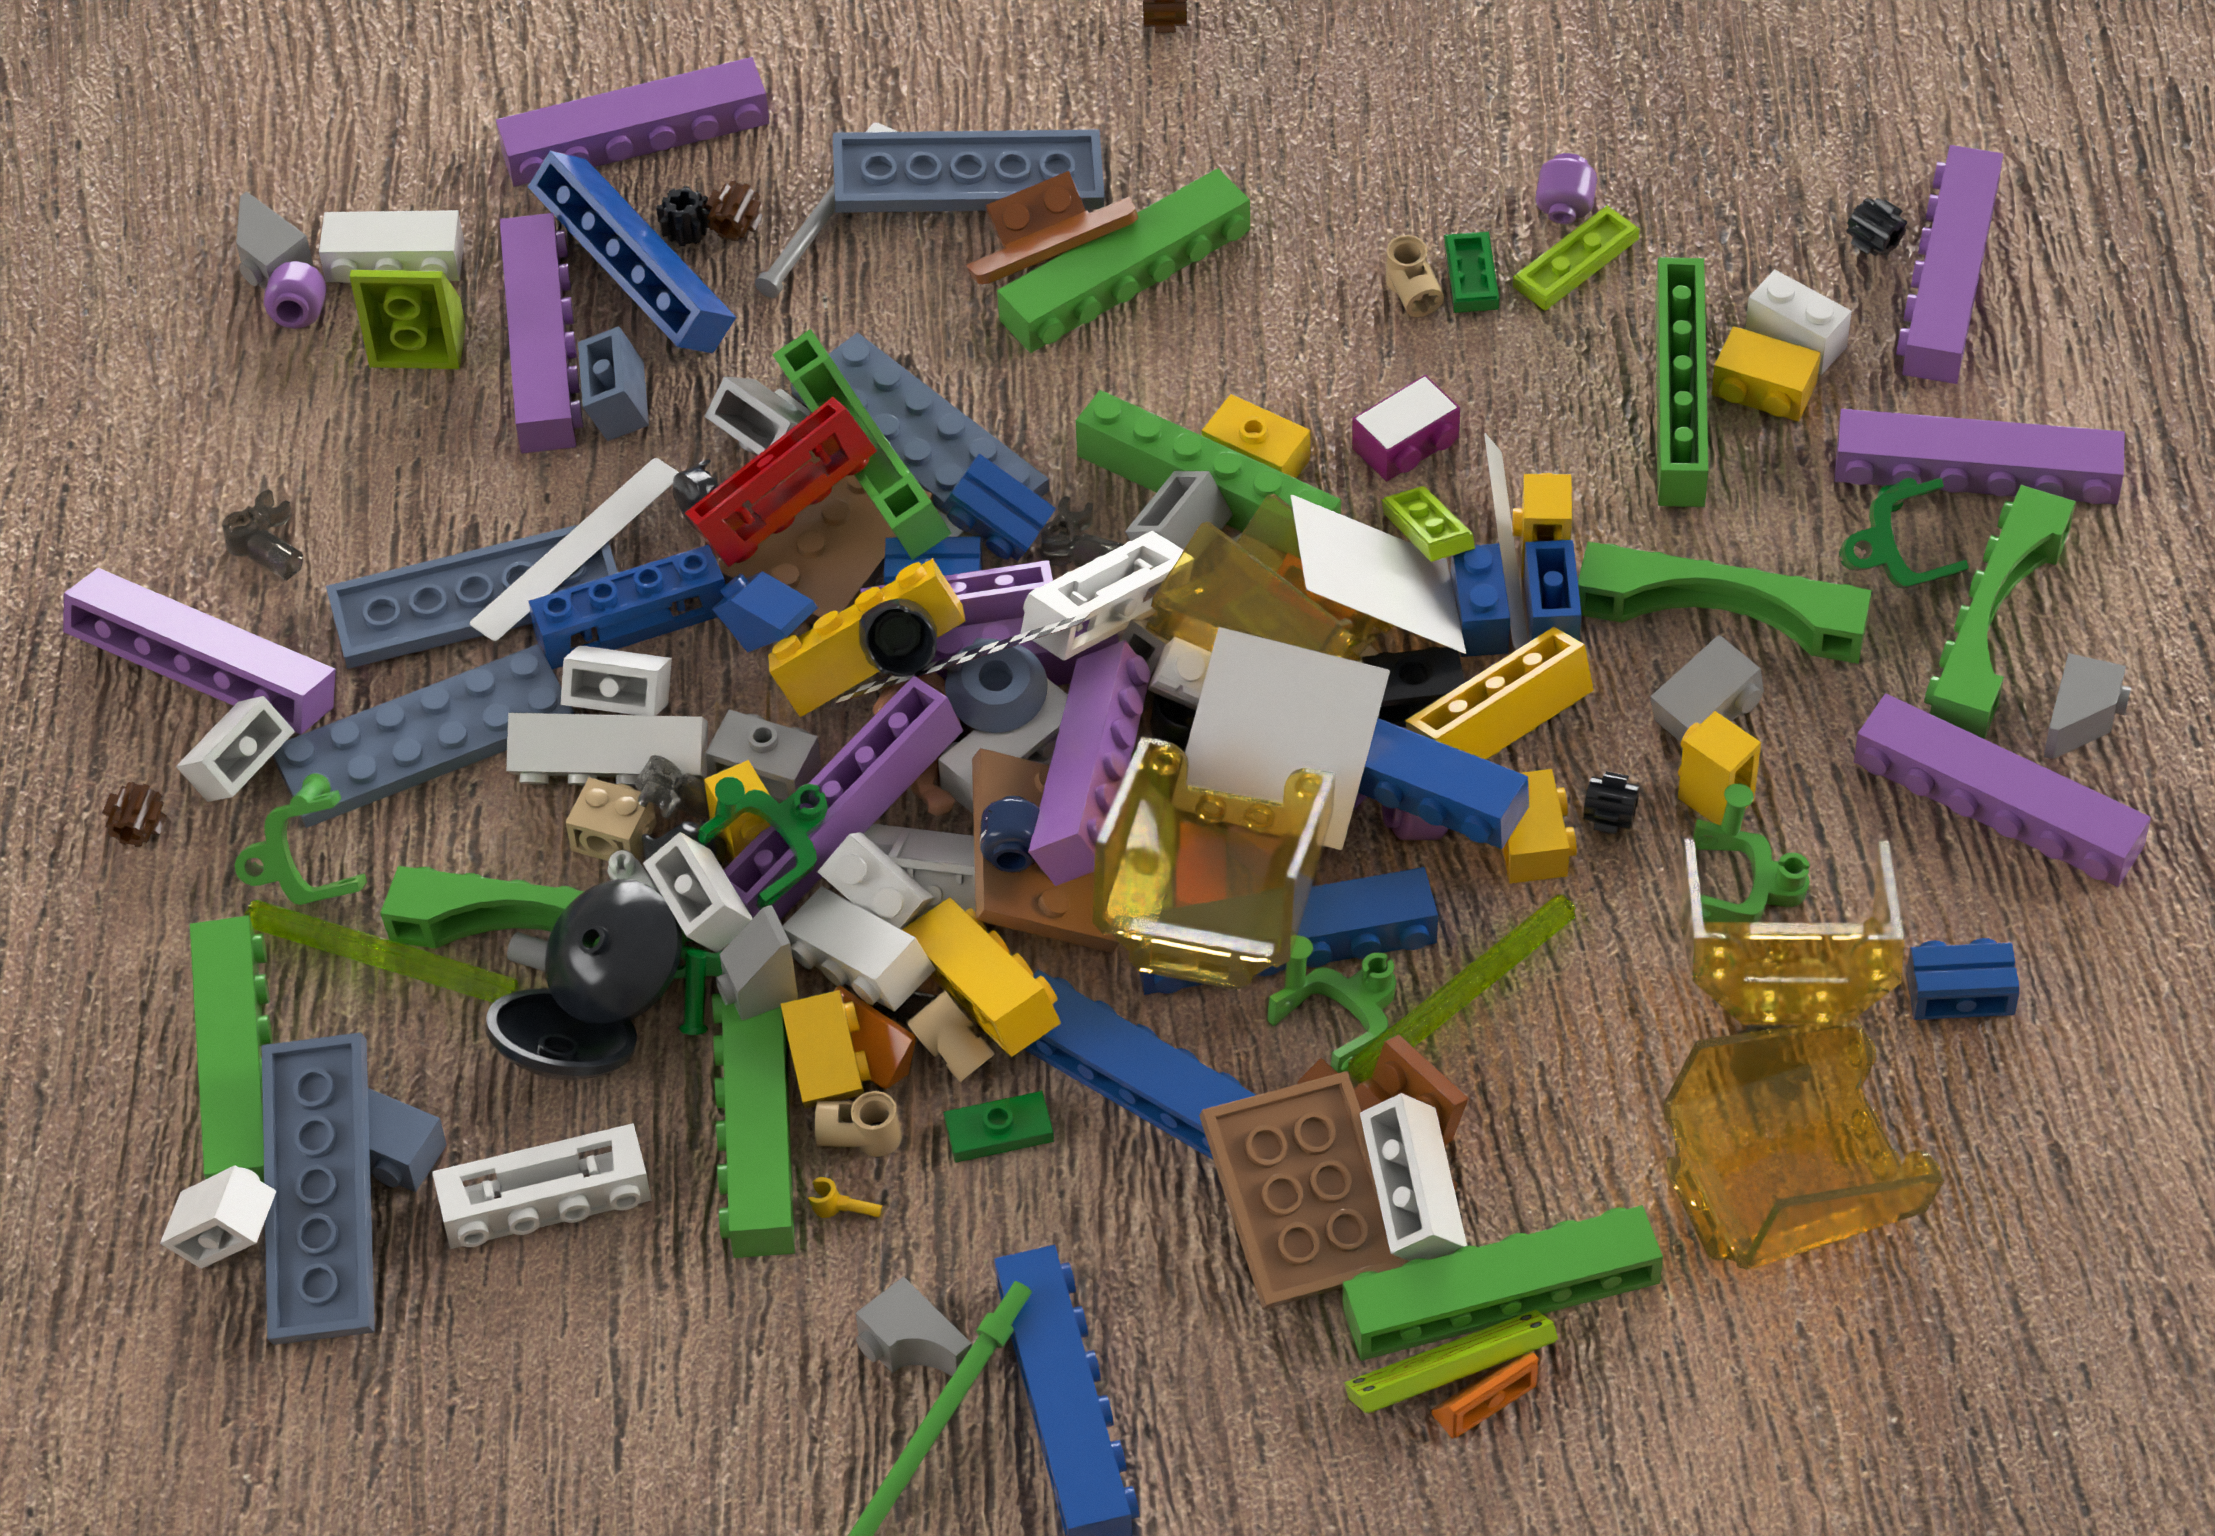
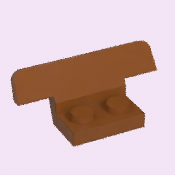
[966,171,1139,285]
[1297,1035,1469,1192]

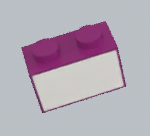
[1352,374,1460,482]

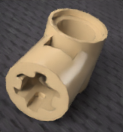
[1385,235,1444,317]
[907,990,995,1083]
[815,1091,902,1157]

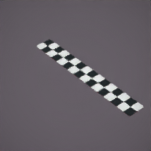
[835,611,1091,704]

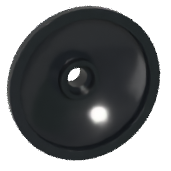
[545,879,682,1026]
[485,988,637,1080]

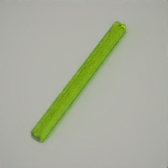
[1348,894,1576,1083]
[244,900,519,1003]

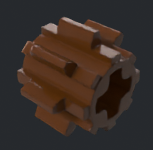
[1143,0,1187,33]
[705,181,763,241]
[102,782,167,847]

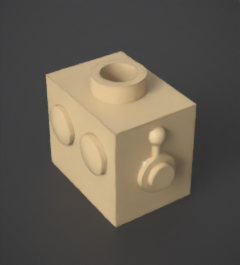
[565,777,656,861]

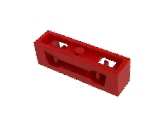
[685,397,877,567]

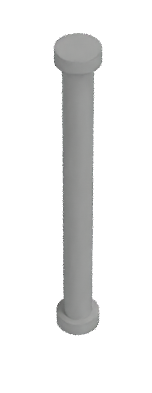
[755,183,835,298]

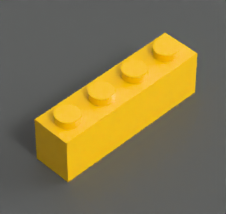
[768,558,965,717]
[1405,627,1594,760]
[902,897,1061,1057]

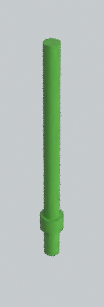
[848,1281,1032,1536]

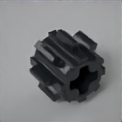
[656,186,711,246]
[1846,198,1907,256]
[1583,771,1640,835]

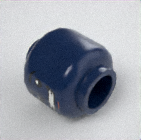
[979,796,1040,873]

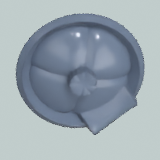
[945,638,1048,733]

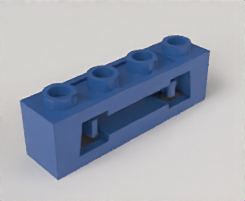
[528,544,725,670]

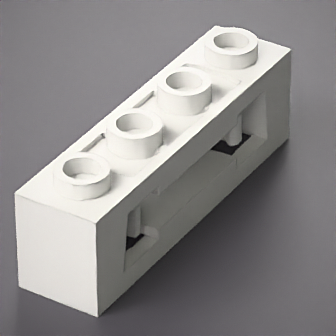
[1021,531,1196,661]
[432,1123,652,1249]

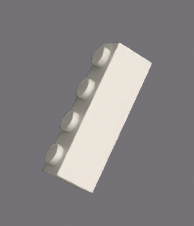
[506,713,708,787]

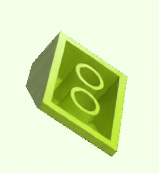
[349,270,466,369]

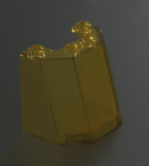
[1146,494,1394,662]
[1092,737,1336,990]
[1680,839,1905,1025]
[1663,1017,1944,1270]

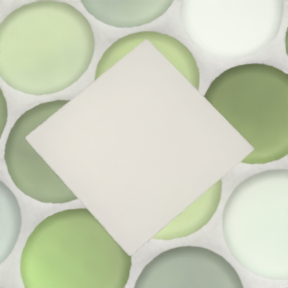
[1290,495,1466,654]
[1172,627,1390,850]

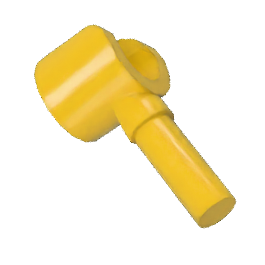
[808,1177,883,1218]

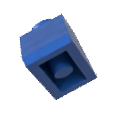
[712,571,819,653]

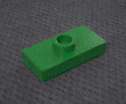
[1444,231,1499,313]
[943,1091,1054,1163]

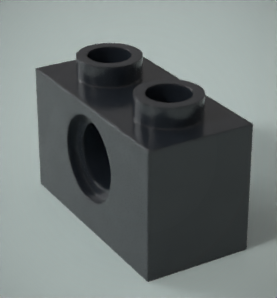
[1362,647,1465,728]

